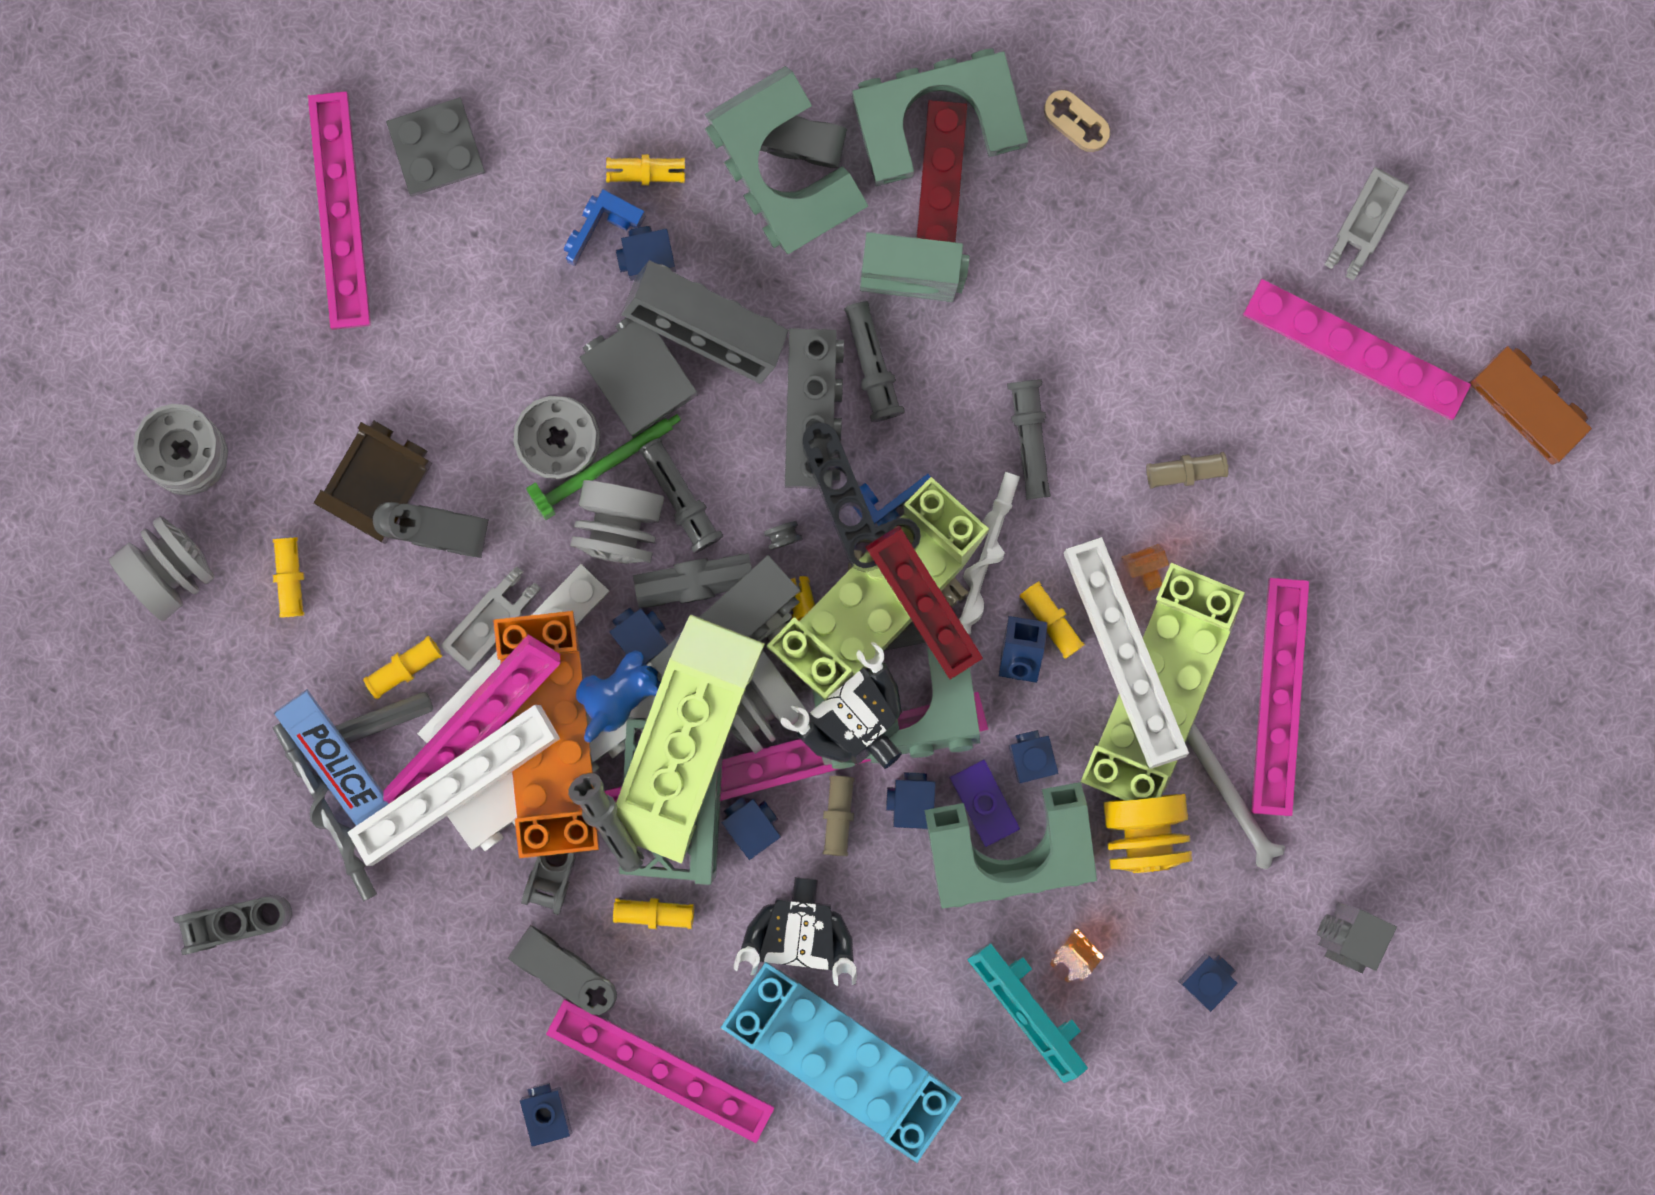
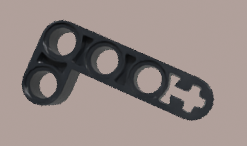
[802,422,921,572]

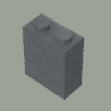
[579,318,698,438]

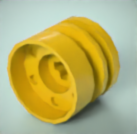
[1103,794,1193,873]

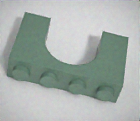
[852,48,1028,187]
[704,66,868,254]
[860,232,970,302]
[813,648,980,769]
[925,782,1097,909]

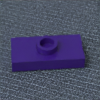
[949,759,1020,847]

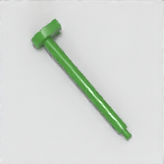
[526,414,681,520]

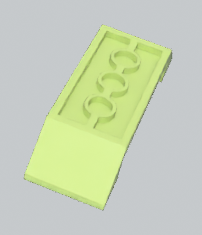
[767,477,989,700]
[1080,563,1245,801]
[616,615,765,863]

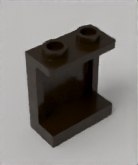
[313,420,432,544]

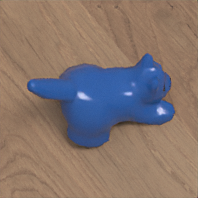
[576,650,661,742]

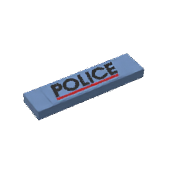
[274,689,389,826]

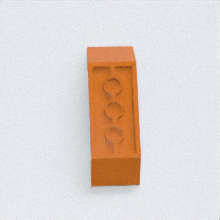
[493,611,599,858]

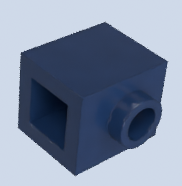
[616,226,676,281]
[609,607,669,666]
[998,616,1047,683]
[1008,730,1059,783]
[886,772,935,829]
[721,797,781,861]
[1178,953,1238,1012]
[520,1083,573,1147]

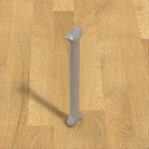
[1187,723,1285,869]

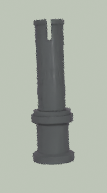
[844,301,905,422]
[1007,379,1051,500]
[638,438,724,554]
[568,773,644,872]

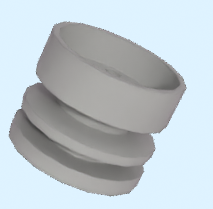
[513,396,600,479]
[133,404,228,496]
[570,480,664,564]
[109,516,215,621]
[730,651,809,754]

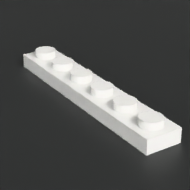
[1064,537,1189,769]
[417,564,610,743]
[348,705,560,866]

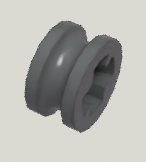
[764,521,803,550]

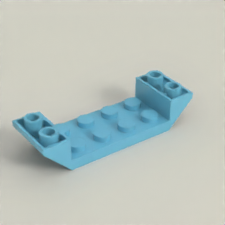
[720,962,962,1163]

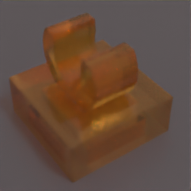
[1122,544,1169,591]
[1050,928,1104,982]

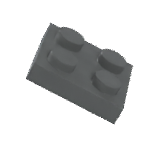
[386,97,485,197]

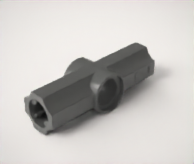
[633,553,752,608]

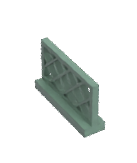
[619,717,723,885]

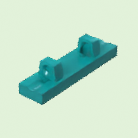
[967,943,1088,1083]

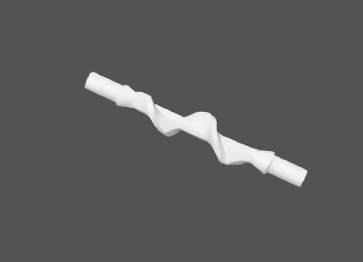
[959,472,1020,635]

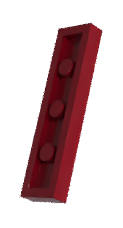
[917,100,967,243]
[866,526,984,679]

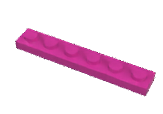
[308,91,371,330]
[1243,279,1471,421]
[1251,578,1309,816]
[383,634,561,804]
[546,999,775,1143]

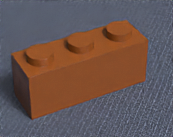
[1469,346,1592,465]

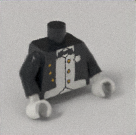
[781,642,902,769]
[734,877,857,986]

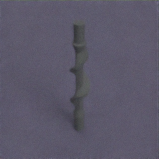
[272,723,377,902]

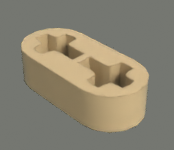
[1044,90,1110,152]

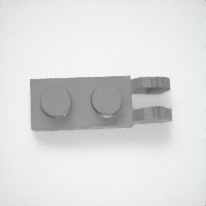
[1324,167,1409,281]
[440,566,541,672]

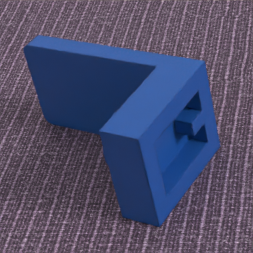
[564,189,646,266]
[853,474,931,526]

